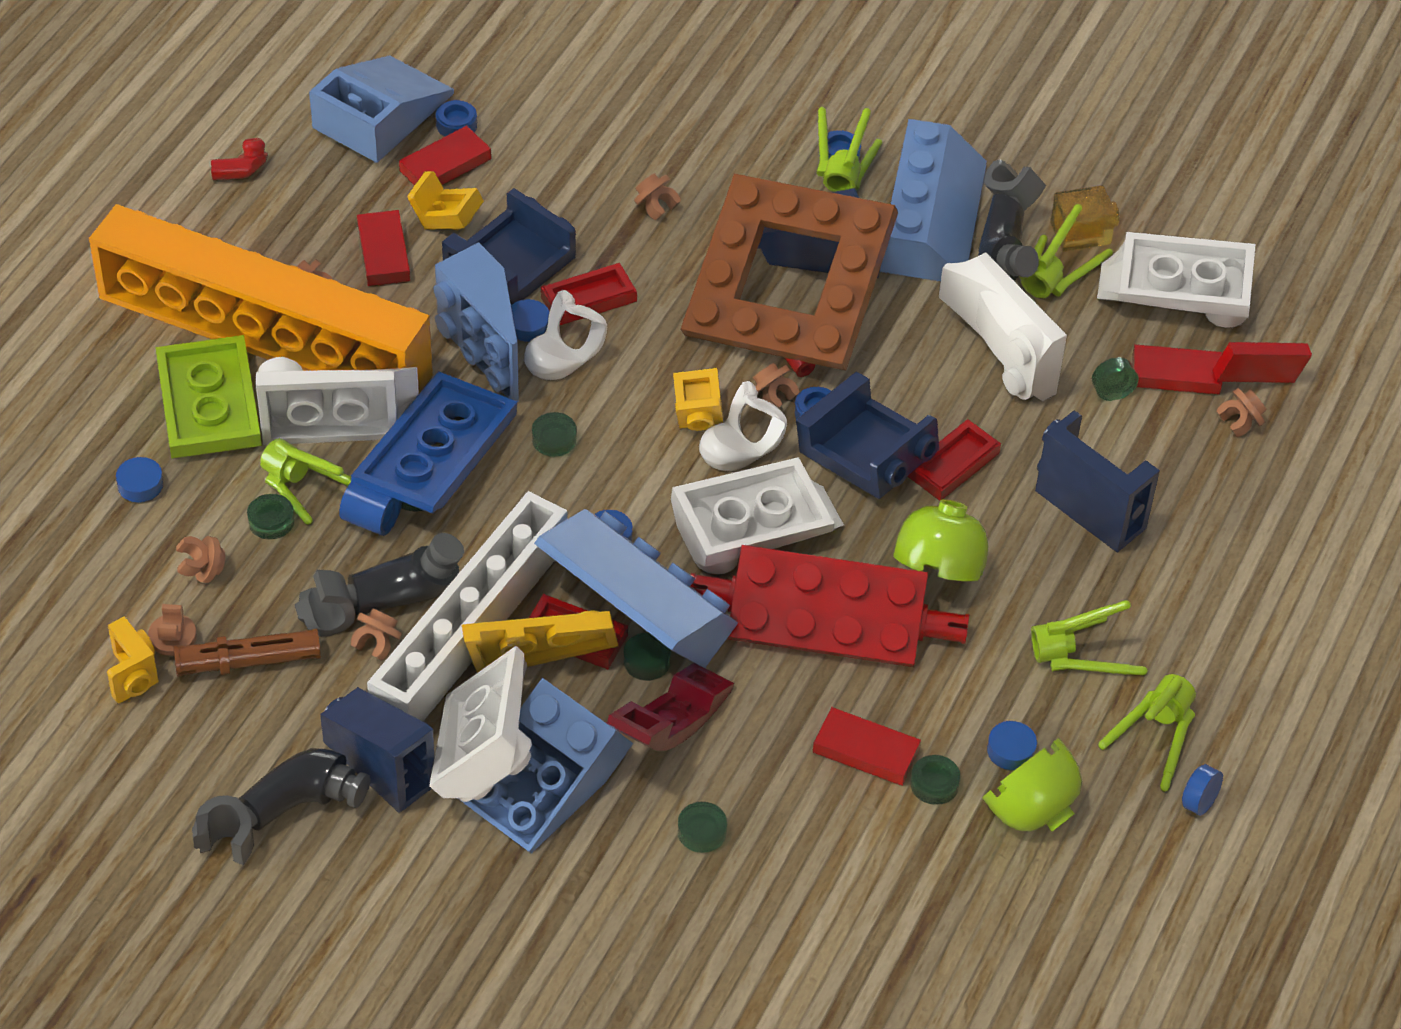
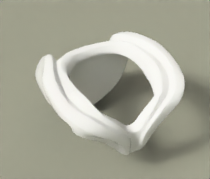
[524,290,607,380]
[699,381,787,471]

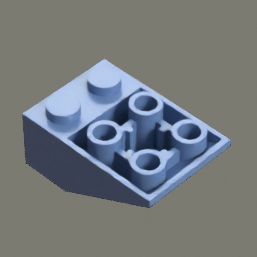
[309,55,454,163]
[433,242,519,402]
[457,678,634,853]

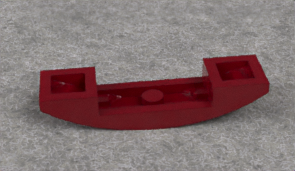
[607,663,734,751]

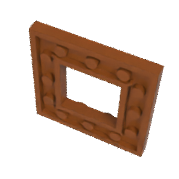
[680,173,898,371]

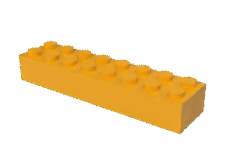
[89,204,433,394]

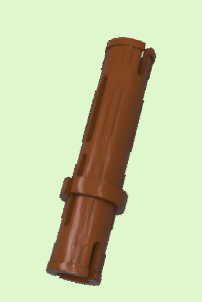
[173,628,321,677]

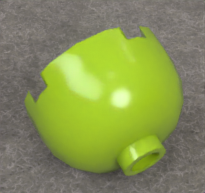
[893,499,988,582]
[982,738,1082,832]

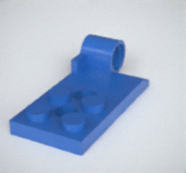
[339,371,518,536]

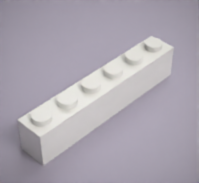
[367,491,567,721]

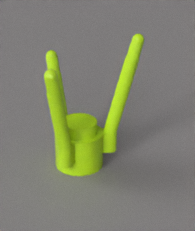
[816,107,882,192]
[1020,204,1113,298]
[260,438,351,525]
[1031,600,1148,676]
[1098,674,1196,792]

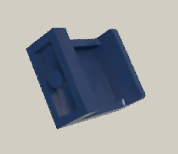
[442,188,576,305]
[796,371,939,499]
[1035,410,1160,553]

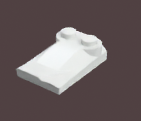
[1097,232,1255,328]
[939,253,1067,401]
[256,357,419,445]
[671,457,844,574]
[429,646,531,802]

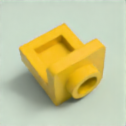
[408,171,484,230]
[673,368,723,431]
[107,616,159,703]

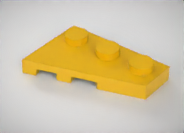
[461,610,618,673]

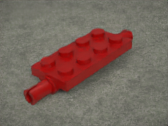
[690,545,970,667]

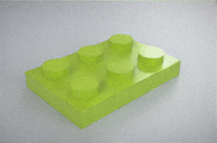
[155,335,262,459]

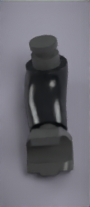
[978,159,1046,281]
[294,533,464,637]
[192,748,371,865]

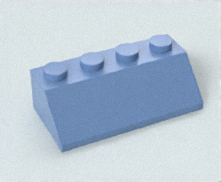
[880,119,987,281]
[534,509,738,668]

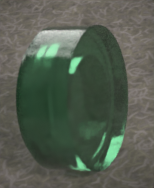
[1091,357,1139,401]
[532,412,577,456]
[247,494,295,539]
[623,633,671,681]
[910,755,960,805]
[677,802,727,853]

